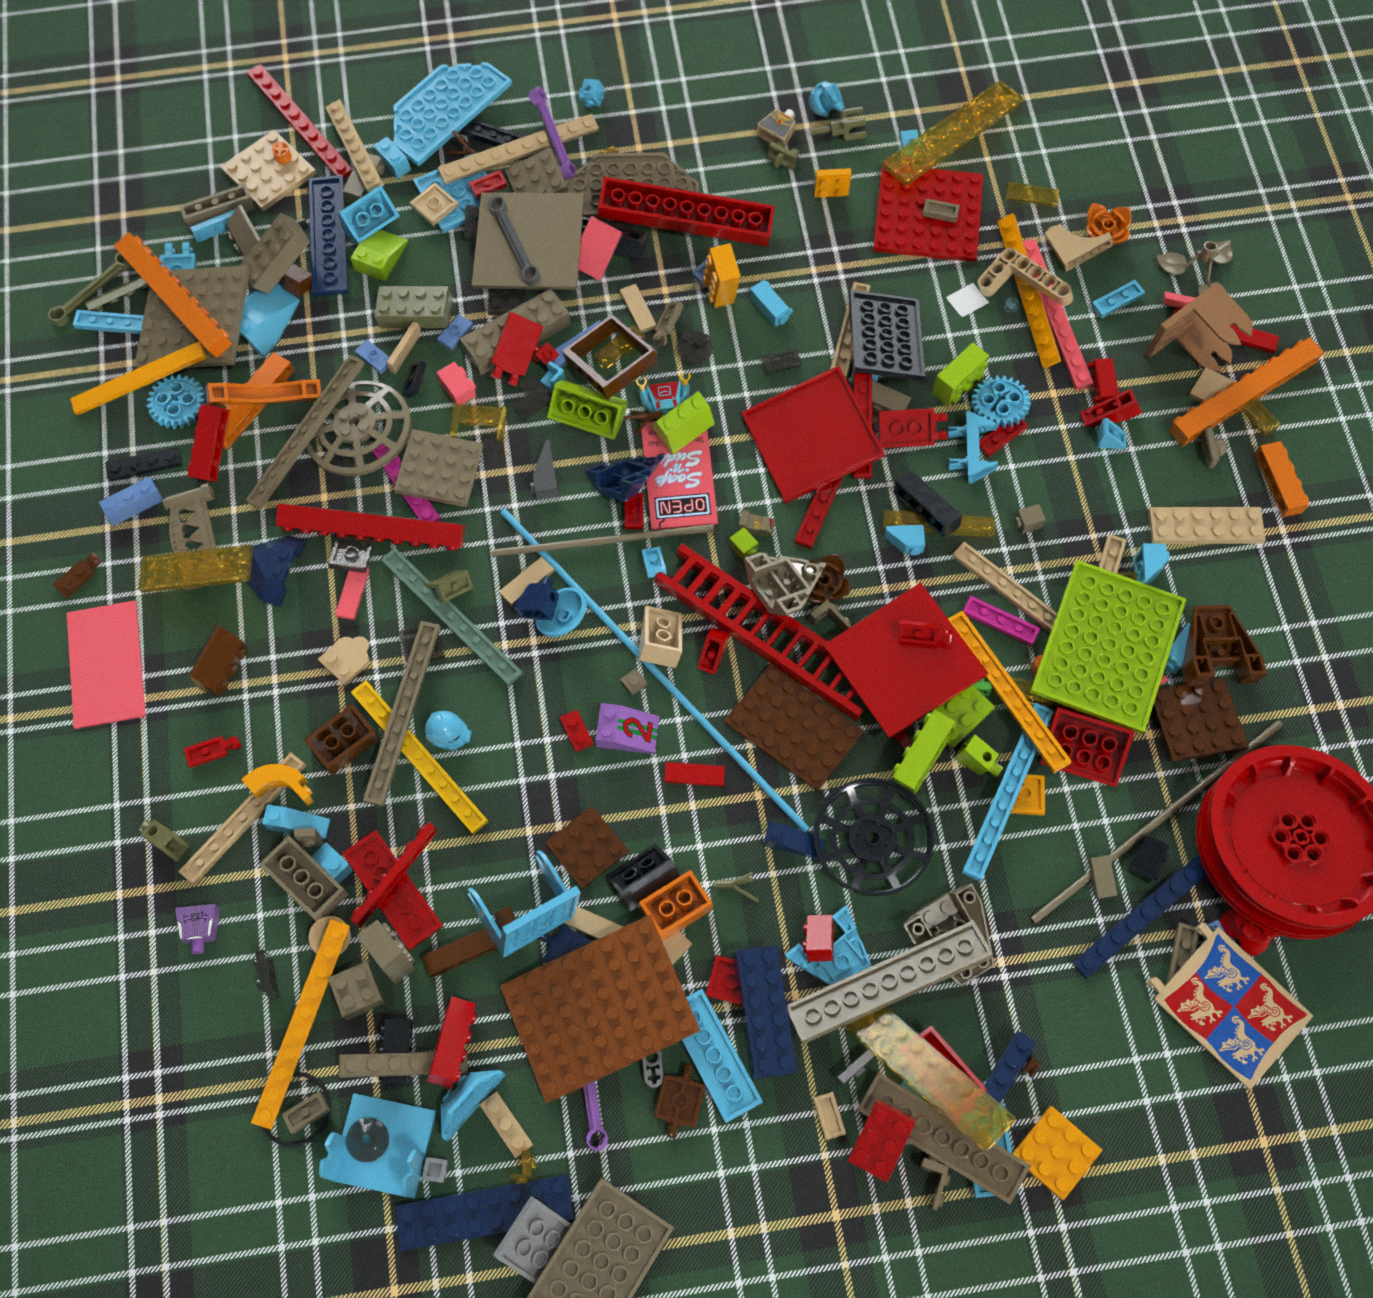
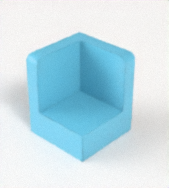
[540,361,565,392]

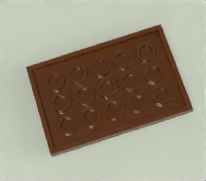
[724,664,864,792]

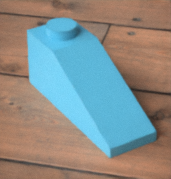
[262,804,331,839]

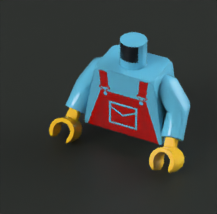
[635,372,691,418]

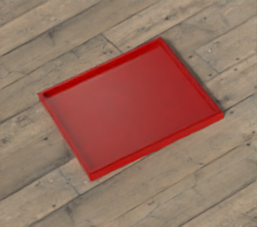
[741,365,886,504]
[824,582,989,739]

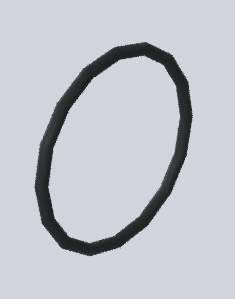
[262,1072,332,1147]

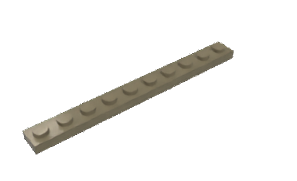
[245,355,365,509]
[363,621,440,807]

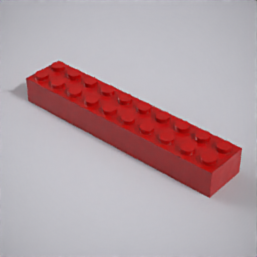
[598,176,775,247]

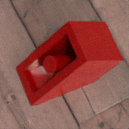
[697,627,731,675]

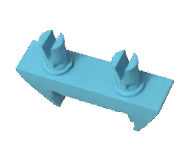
[948,411,998,484]

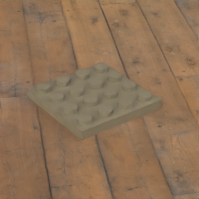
[394,429,483,508]

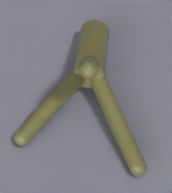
[715,872,759,903]

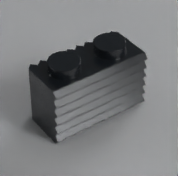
[1127,834,1170,883]

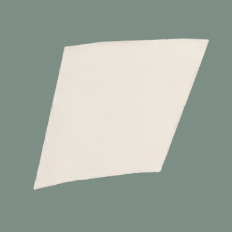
[946,283,989,317]

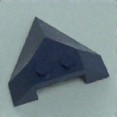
[585,453,665,502]
[223,535,307,607]

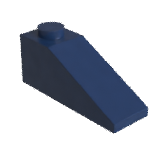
[763,821,826,860]

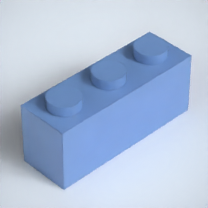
[99,476,163,526]

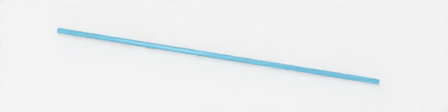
[500,508,811,833]

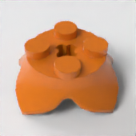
[1086,203,1132,245]

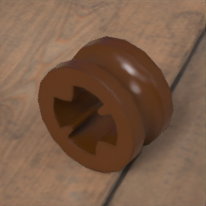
[1022,1056,1042,1078]

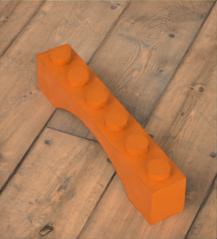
[205,379,321,406]

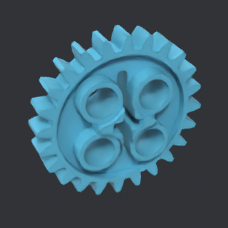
[146,374,207,430]
[971,375,1031,429]

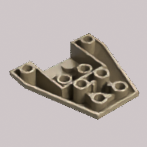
[903,883,995,987]

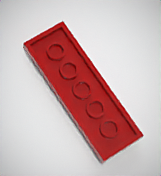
[342,830,444,951]

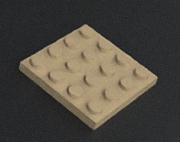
[220,130,317,211]

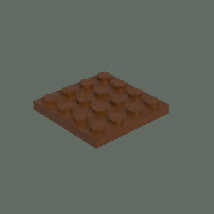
[1153,678,1249,763]

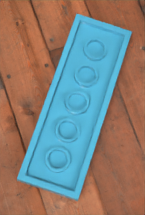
[682,989,763,1124]

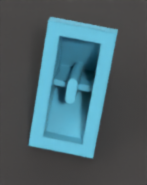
[1097,418,1126,449]

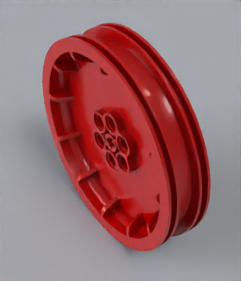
[1196,745,1373,939]

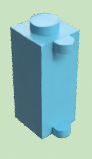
[750,280,793,327]
[1165,623,1190,674]

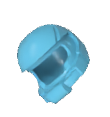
[809,81,845,117]
[425,711,472,751]

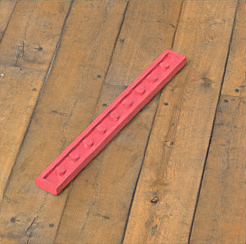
[1023,239,1094,391]

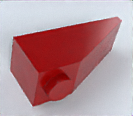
[1080,388,1142,428]

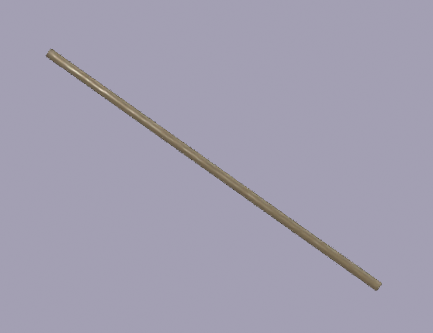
[1030,720,1283,924]

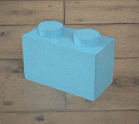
[374,137,411,179]

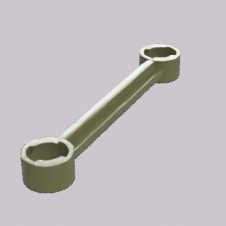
[48,252,133,327]

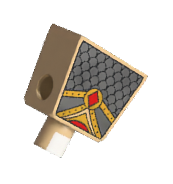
[757,109,795,146]

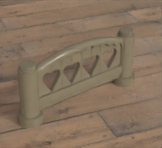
[163,482,233,591]

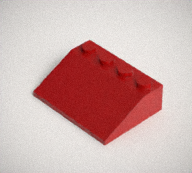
[1040,705,1135,787]

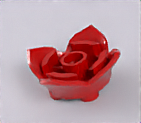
[1219,908,1278,957]

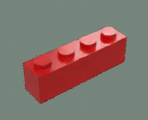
[188,404,230,482]
[426,996,477,1089]

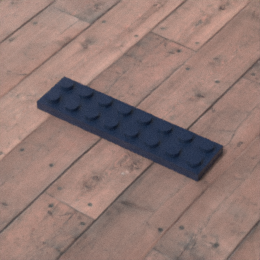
[309,175,349,297]
[396,1174,575,1252]

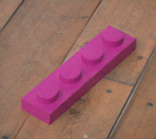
[963,596,1040,647]

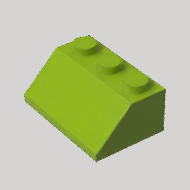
[651,391,715,455]

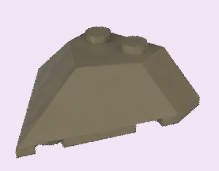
[744,552,827,616]

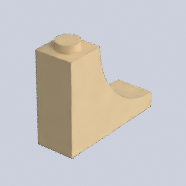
[1045,223,1113,272]

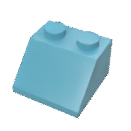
[1134,543,1170,585]

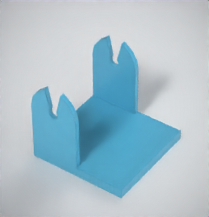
[468,850,581,958]
[319,1093,437,1199]

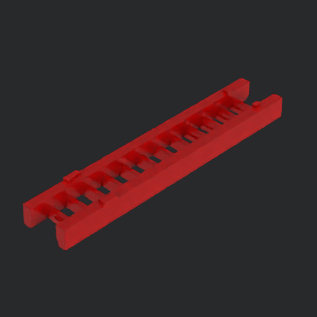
[655,543,863,722]

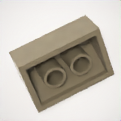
[226,205,260,261]

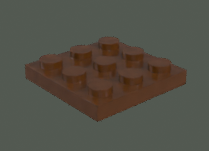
[545,806,629,890]

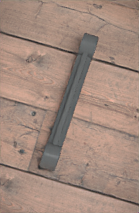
[488,196,541,286]

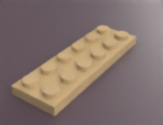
[1148,507,1266,544]

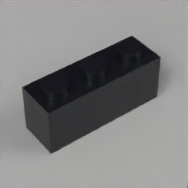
[378,1019,413,1086]

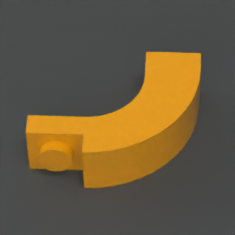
[241,764,314,806]

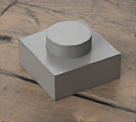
[422,1157,448,1183]

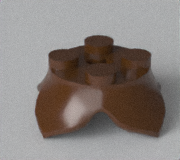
[808,554,851,603]

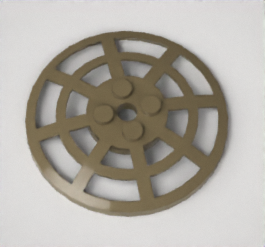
[306,381,411,476]

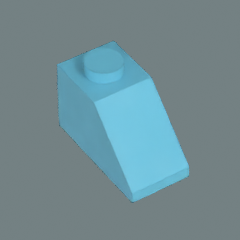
[884,525,925,555]
[311,843,353,883]

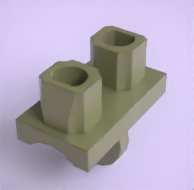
[767,141,799,170]

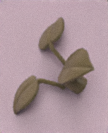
[1156,240,1232,295]

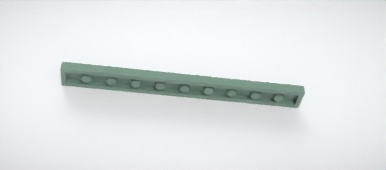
[381,548,522,687]

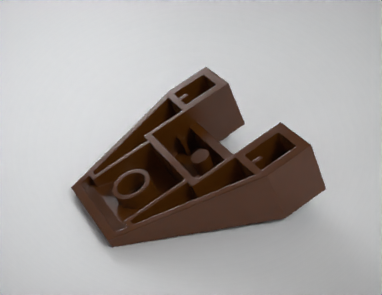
[1182,605,1268,686]

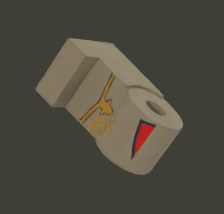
[738,510,775,537]

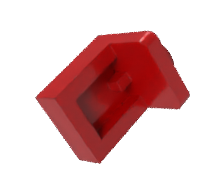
[531,342,559,367]

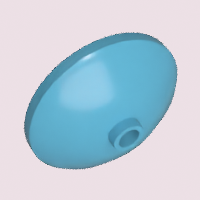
[535,587,587,637]

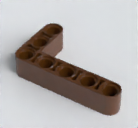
[422,907,516,978]

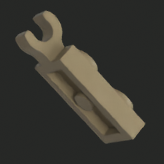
[653,301,684,347]

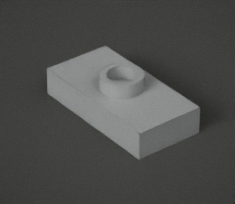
[836,1049,875,1086]

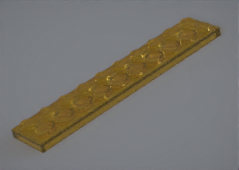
[882,80,1024,186]
[844,1007,1016,1152]

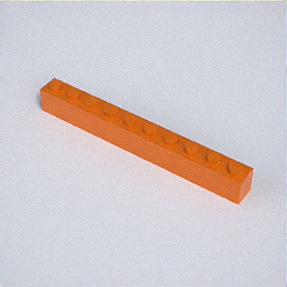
[114,232,232,358]
[1169,337,1324,447]

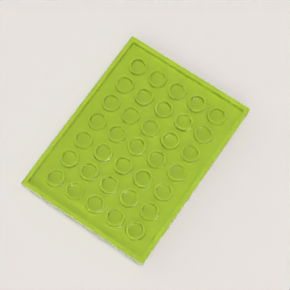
[1030,560,1187,735]

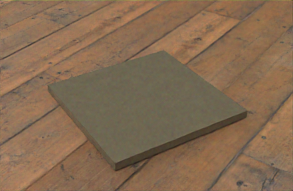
[472,193,585,290]

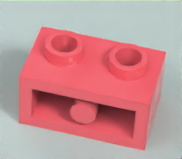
[436,362,476,407]

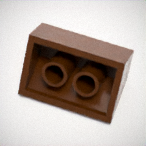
[189,625,248,698]

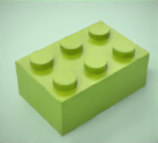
[932,343,989,407]

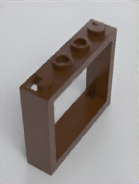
[562,315,658,399]

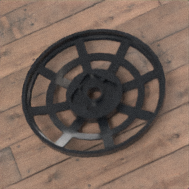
[813,778,934,897]

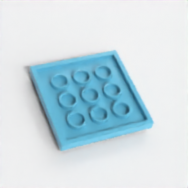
[413,154,498,233]

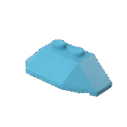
[441,1070,506,1142]

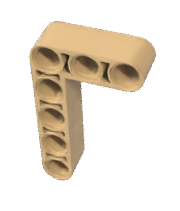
[978,248,1073,306]

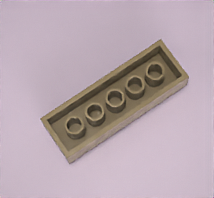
[460,288,571,375]

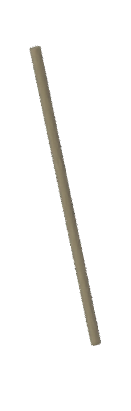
[491,524,714,557]

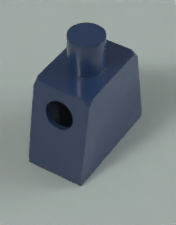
[514,576,559,620]

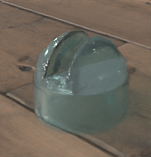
[1004,297,1019,313]

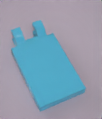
[160,242,196,270]

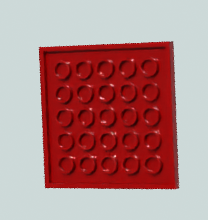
[873,163,983,262]

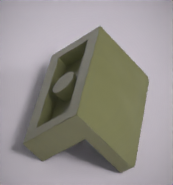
[426,570,473,603]

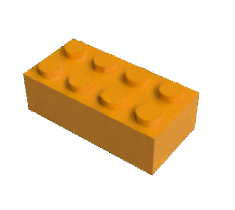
[702,243,741,308]

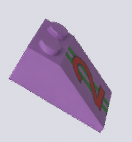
[596,703,660,754]

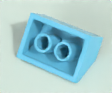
[338,185,400,244]

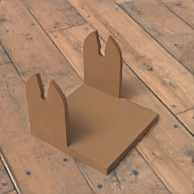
[1144,282,1253,372]

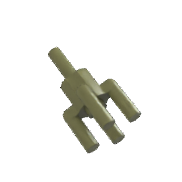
[811,107,867,142]

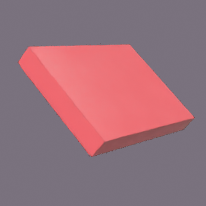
[579,216,623,281]

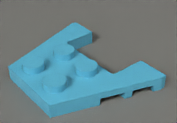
[785,905,871,986]

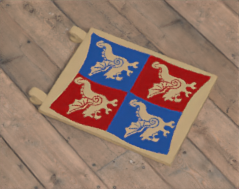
[1147,923,1313,1090]

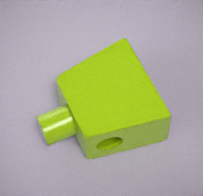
[954,735,1003,777]

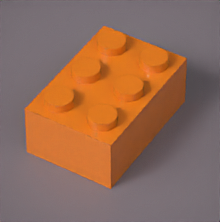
[639,870,713,941]

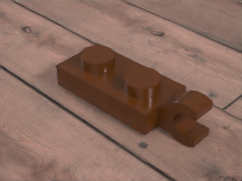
[52,552,103,599]

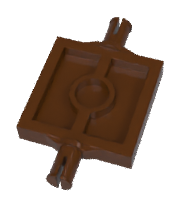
[654,1064,706,1139]

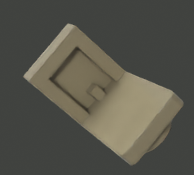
[809,600,852,631]
[919,1156,951,1211]

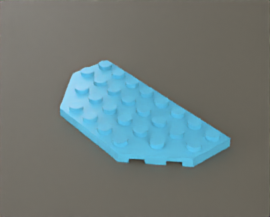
[394,62,512,166]

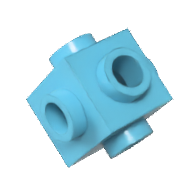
[579,79,605,107]

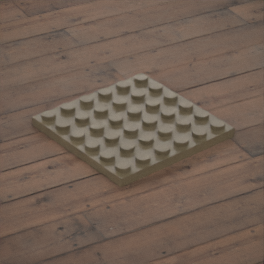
[134,265,250,368]

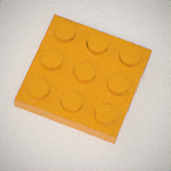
[1012,1106,1102,1201]

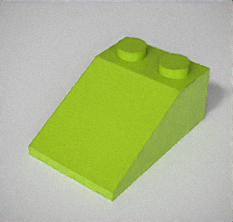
[351,230,409,281]

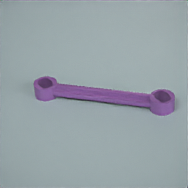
[529,86,577,181]
[583,1082,608,1151]

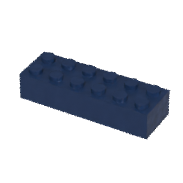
[732,945,797,1080]

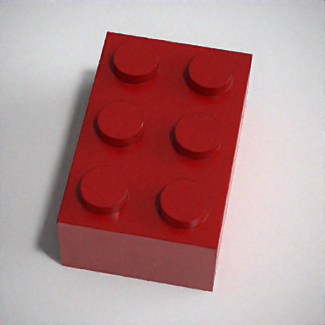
[848,1099,917,1183]

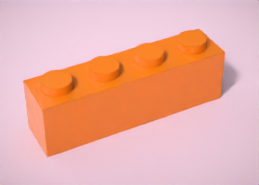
[1255,441,1309,518]

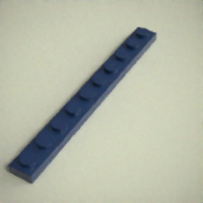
[1072,854,1207,979]

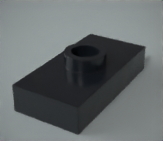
[402,360,427,398]

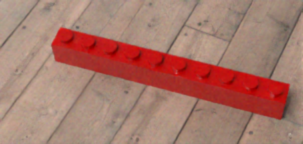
[276,504,465,550]

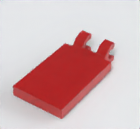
[490,312,544,386]
[878,408,947,448]

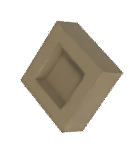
[620,668,647,696]

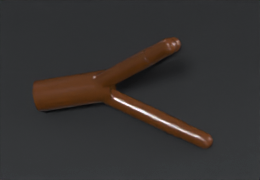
[447,130,477,155]
[623,410,663,435]

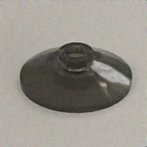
[346,1118,389,1162]

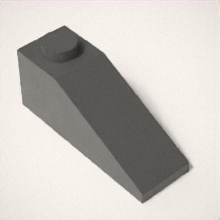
[530,440,559,500]

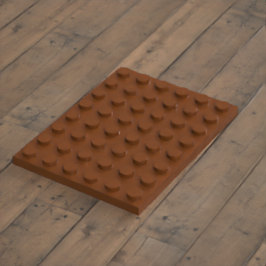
[500,915,701,1104]

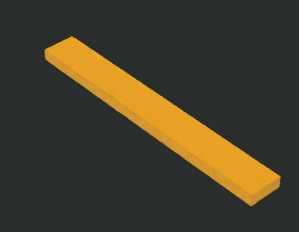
[70,341,207,416]

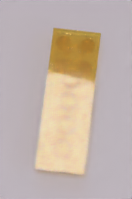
[138,545,253,593]

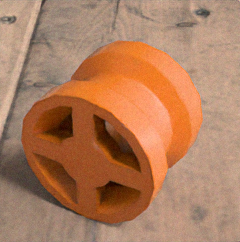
[272,142,292,164]

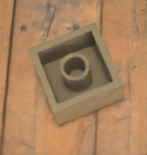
[328,961,386,1020]

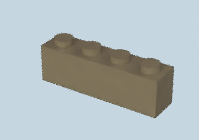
[179,184,255,231]

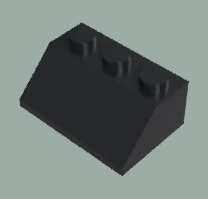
[606,844,680,911]

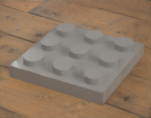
[493,1196,572,1284]

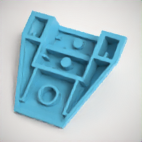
[240,283,300,357]

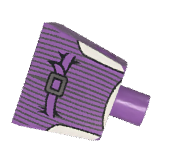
[176,904,220,954]

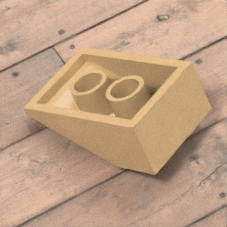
[639,606,682,668]

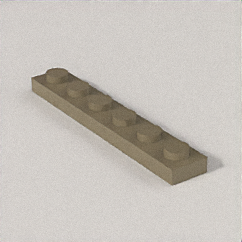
[339,1052,468,1078]

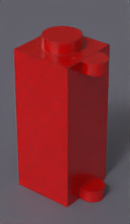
[1087,358,1119,404]

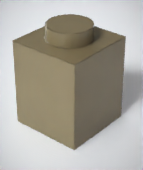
[1014,504,1046,534]

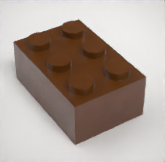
[304,704,379,776]

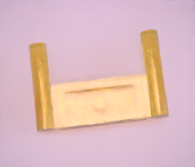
[450,404,507,442]

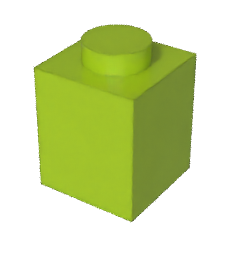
[729,527,758,561]

